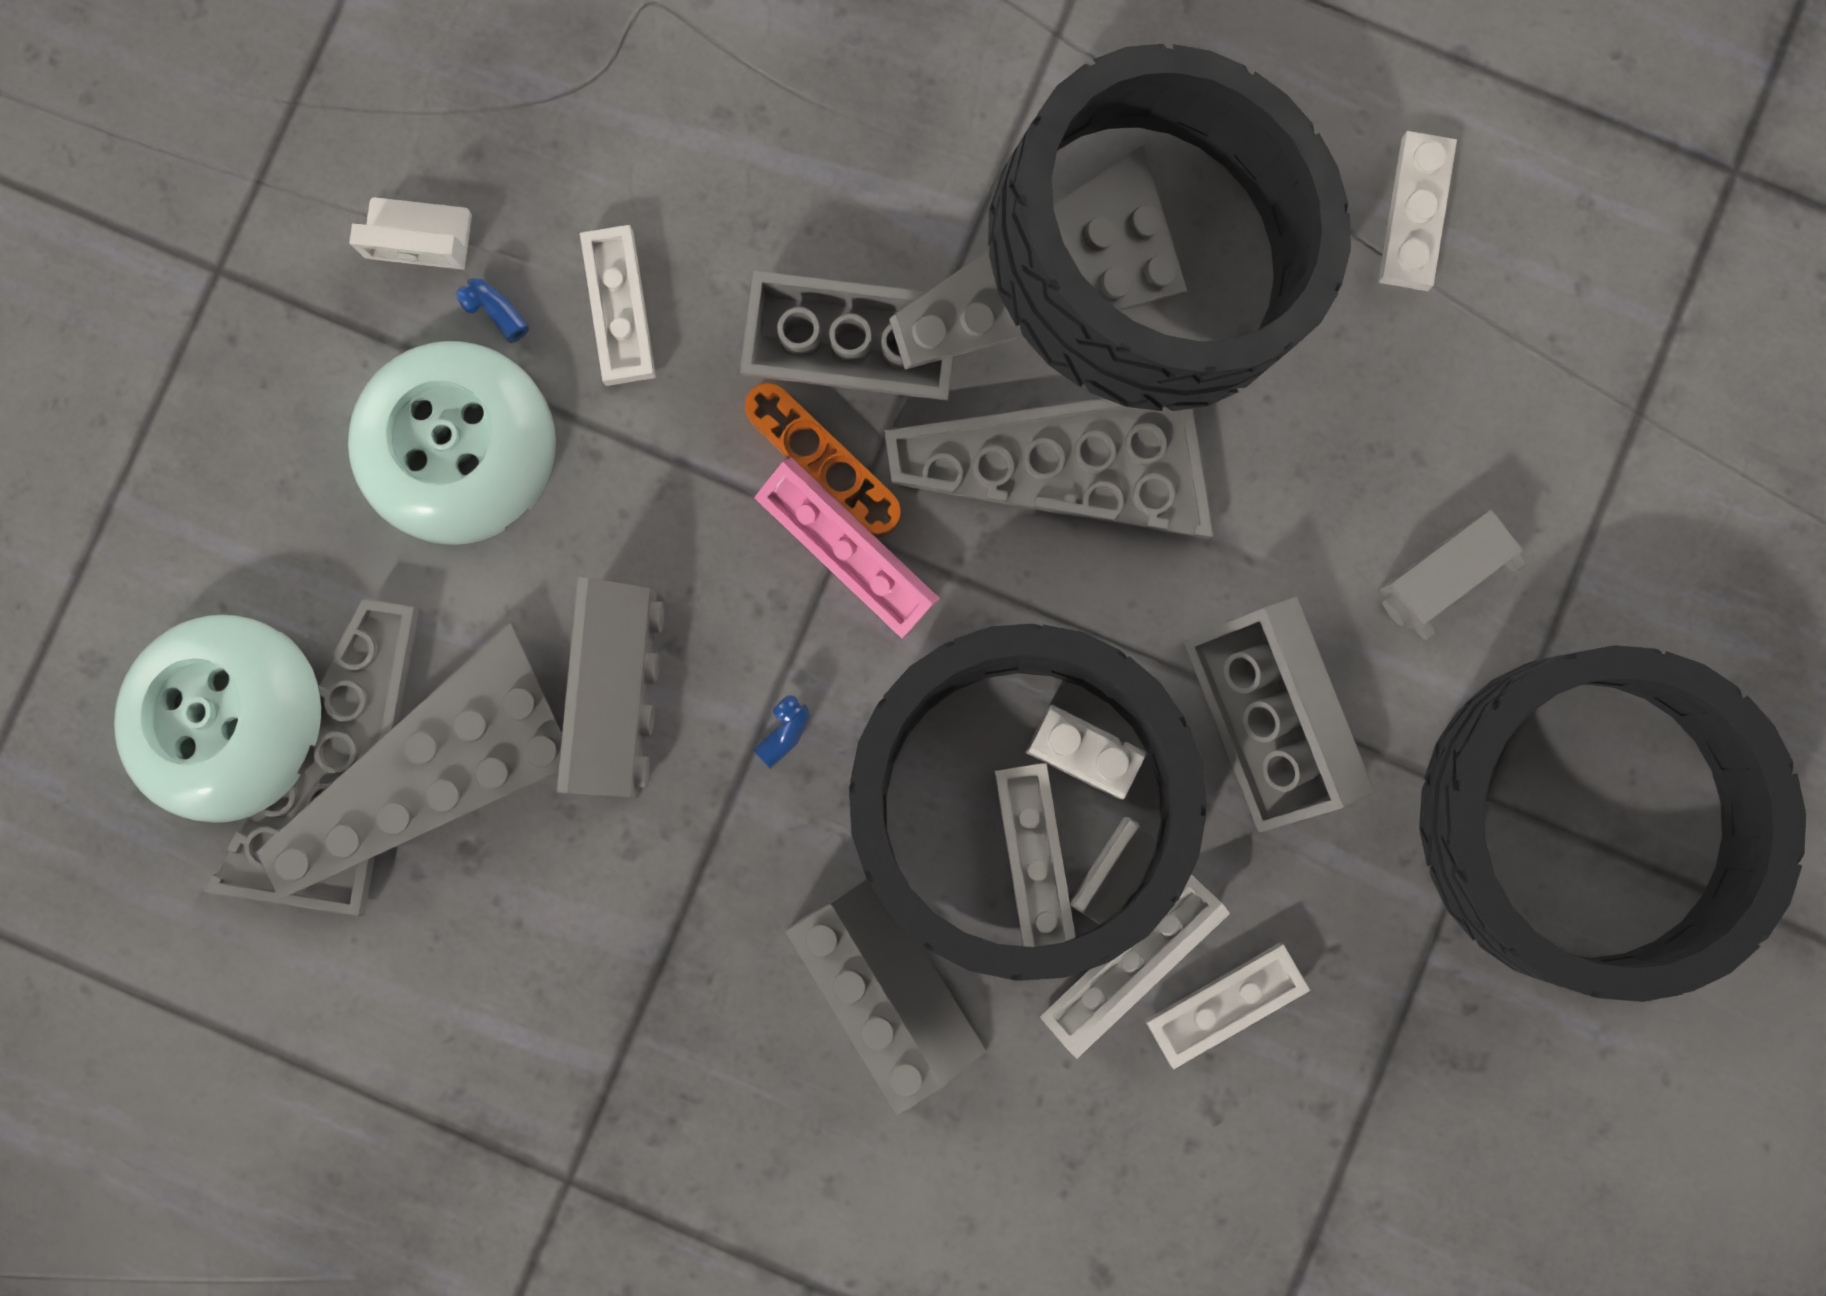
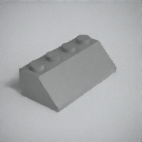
[740,271,954,401]
[557,577,664,798]
[1183,597,1374,833]
[785,879,986,1116]

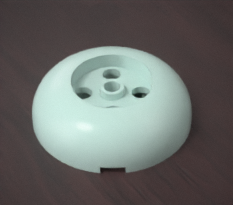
[348,341,556,545]
[114,615,321,823]

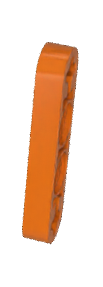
[744,383,901,538]

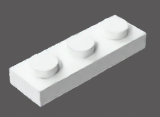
[1378,131,1457,291]
[580,225,656,386]
[1145,943,1310,1070]

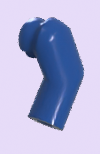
[456,278,529,343]
[753,695,810,769]

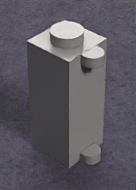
[1379,510,1525,640]

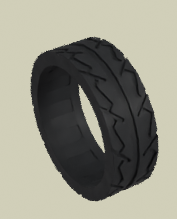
[988,44,1351,411]
[849,624,1207,981]
[1419,645,1806,1002]

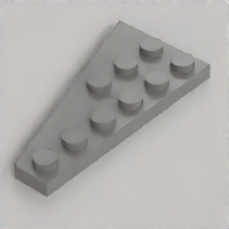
[889,144,1187,369]
[884,398,1213,540]
[204,599,419,916]
[257,623,562,900]

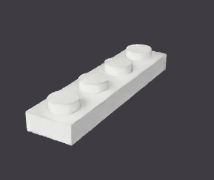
[994,763,1075,947]
[1040,874,1230,1059]

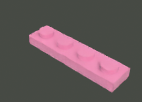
[754,457,940,639]

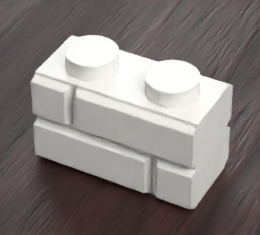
[1025,705,1147,800]

